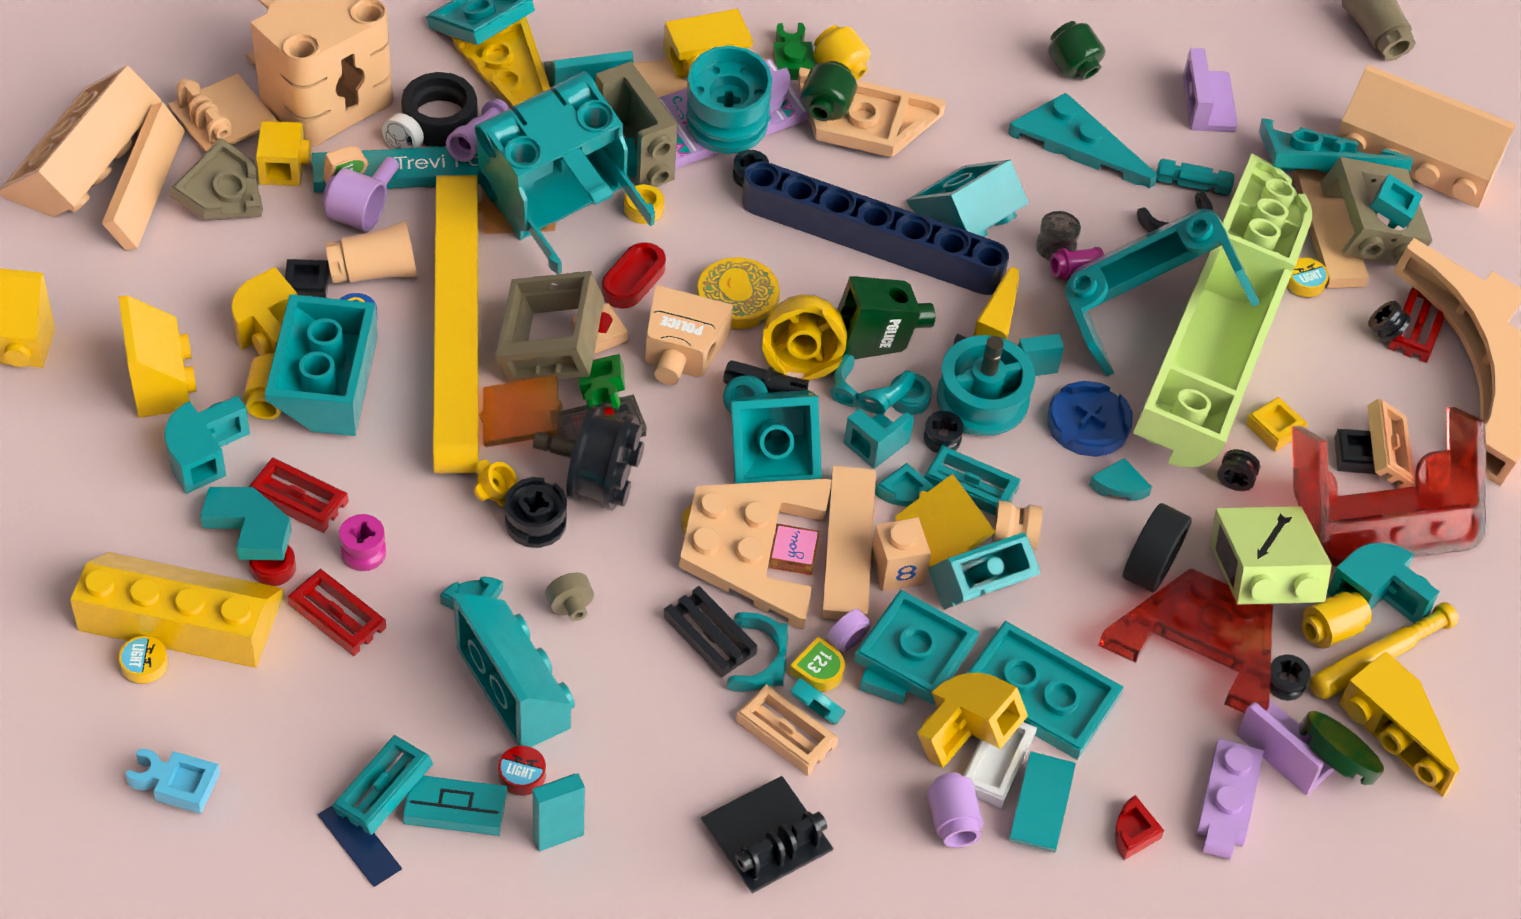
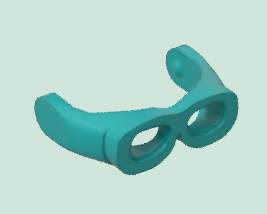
[830,354,915,414]
[727,612,788,692]

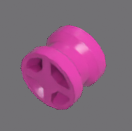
[339,514,386,571]

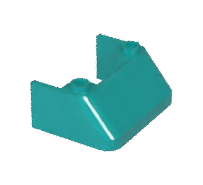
[1065,209,1260,376]

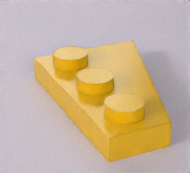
[451,16,551,109]

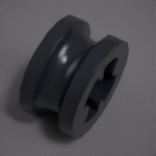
[733,150,769,188]
[1368,301,1411,342]
[923,411,964,453]
[1217,449,1261,491]
[1265,654,1310,701]

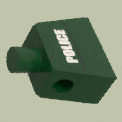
[837,276,936,359]

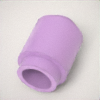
[927,773,983,848]

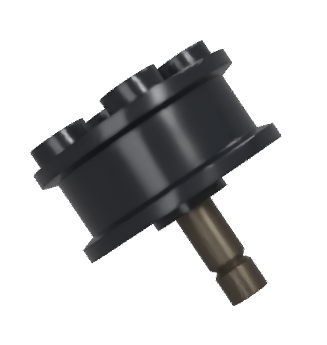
[533,405,644,511]

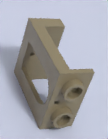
[1320,157,1433,264]

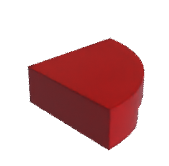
[1114,795,1164,860]

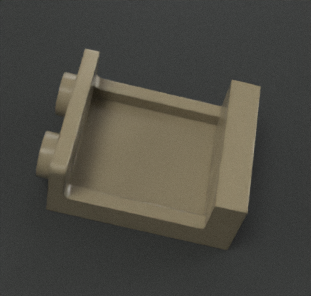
[595,61,678,187]

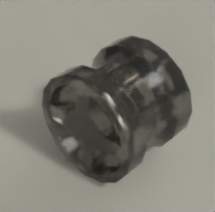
[1036,211,1081,261]

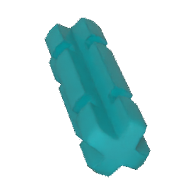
[1156,158,1234,195]

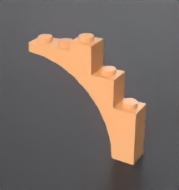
[1393,238,1521,486]

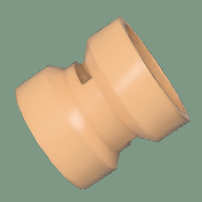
[992,500,1043,550]

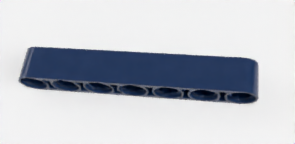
[742,161,1009,295]

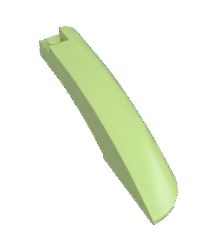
[1133,154,1312,467]

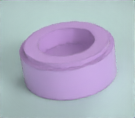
[826,609,871,653]

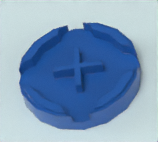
[1047,381,1133,457]

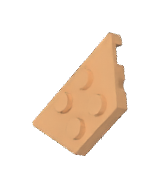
[798,67,946,157]

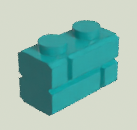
[929,532,1040,610]

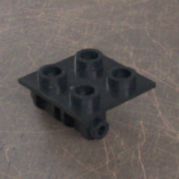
[701,776,834,894]

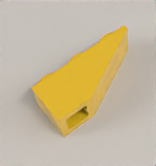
[1339,651,1460,797]

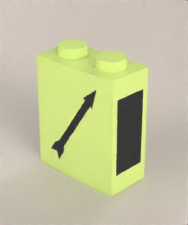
[1210,506,1332,605]

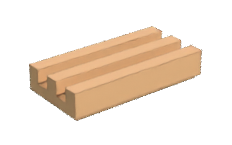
[1367,399,1415,491]
[736,684,838,776]

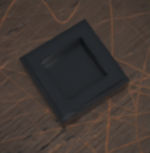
[285,259,330,298]
[1334,429,1377,474]

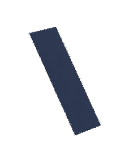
[317,806,402,887]

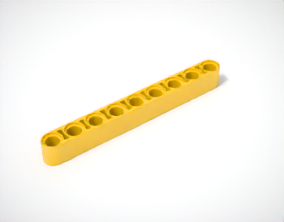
[433,175,479,474]

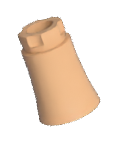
[325,220,417,283]

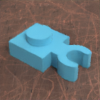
[125,749,220,814]

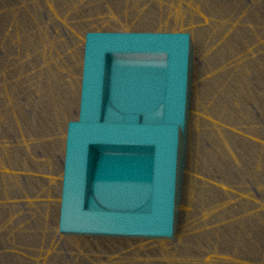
[1009,751,1076,853]

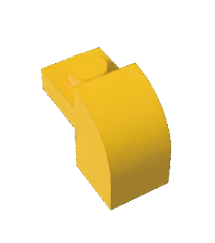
[232,267,297,356]
[917,673,1028,768]

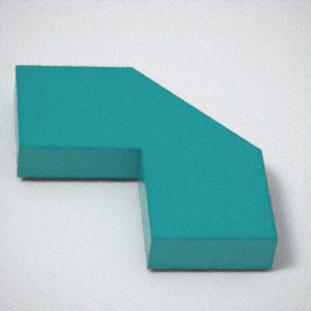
[200,487,292,560]

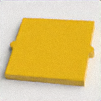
[894,473,996,567]

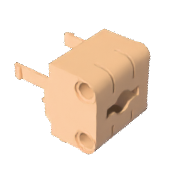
[246,0,393,146]

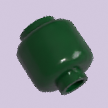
[1048,21,1106,80]
[800,61,858,121]

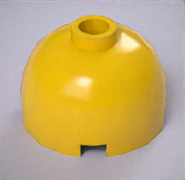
[762,294,847,380]

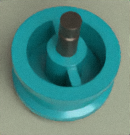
[936,335,1036,436]

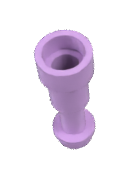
[446,99,509,162]

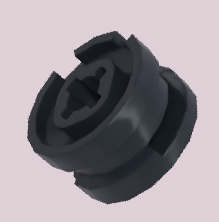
[505,477,567,548]

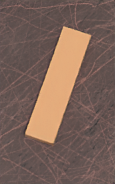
[102,102,185,251]
[1291,169,1369,289]
[822,466,876,620]

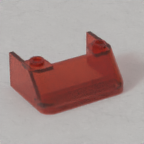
[1292,407,1486,567]

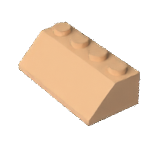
[0,65,161,217]
[1337,65,1516,208]

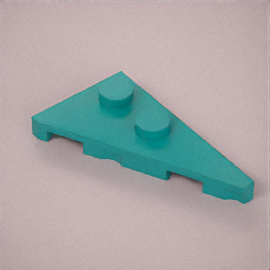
[1008,93,1158,188]
[1259,118,1413,174]

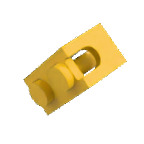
[663,8,753,79]

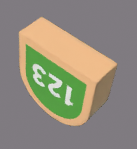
[323,146,368,184]

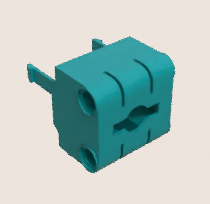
[475,71,655,274]

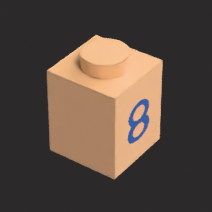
[871,518,931,592]

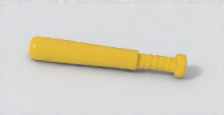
[1309,602,1459,699]

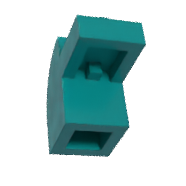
[165,395,250,494]
[1327,543,1440,624]

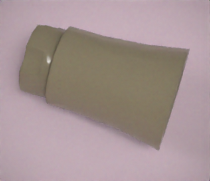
[1342,0,1416,61]

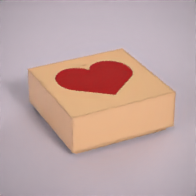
[571,303,628,355]

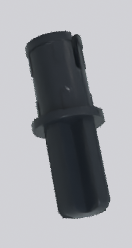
[723,360,810,393]

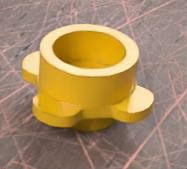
[474,459,517,508]

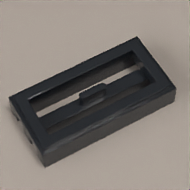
[664,586,758,678]

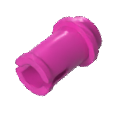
[1050,247,1104,280]

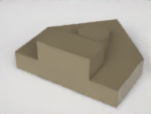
[170,138,263,219]

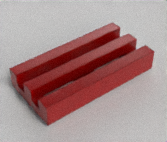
[1387,286,1445,363]
[248,457,348,533]
[287,568,386,657]

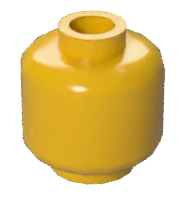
[813,25,871,80]

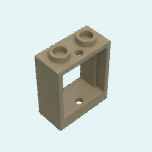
[495,271,604,384]

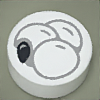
[382,113,424,149]

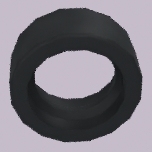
[401,72,478,147]
[1123,503,1192,593]

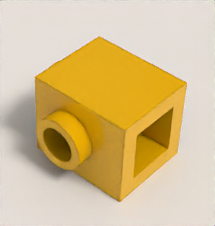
[256,121,311,186]

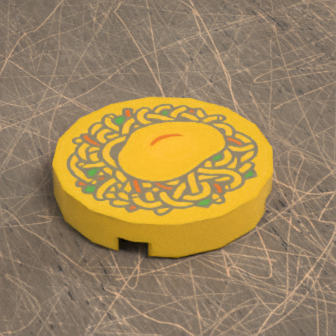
[697,257,780,329]

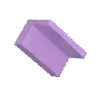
[1183,48,1238,132]
[1236,700,1334,795]

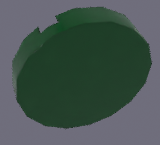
[1299,711,1384,785]

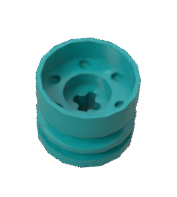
[686,45,773,154]

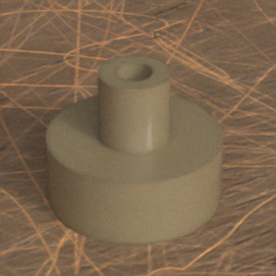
[545,572,594,621]

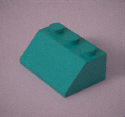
[265,294,378,436]
[454,593,575,747]

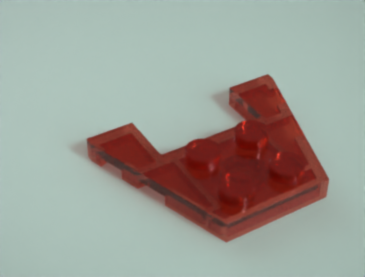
[1098,568,1273,714]

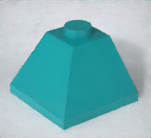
[731,390,822,484]

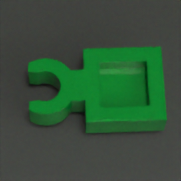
[773,23,815,80]
[579,354,625,409]

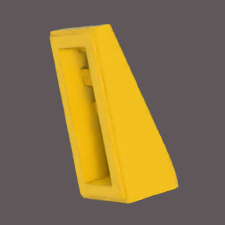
[973,267,1019,340]

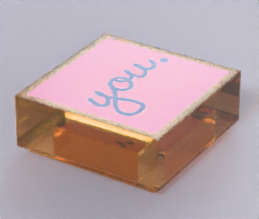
[768,524,820,575]

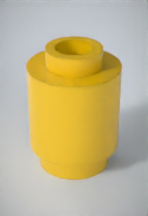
[243,353,281,420]
[1302,592,1372,649]

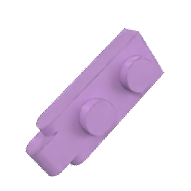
[1196,738,1264,860]

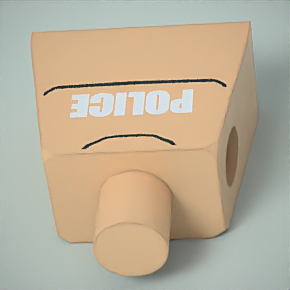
[645,285,733,385]

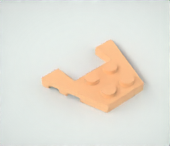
[678,479,832,629]

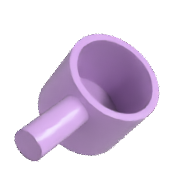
[323,157,399,232]

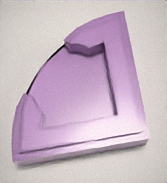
[769,68,790,114]

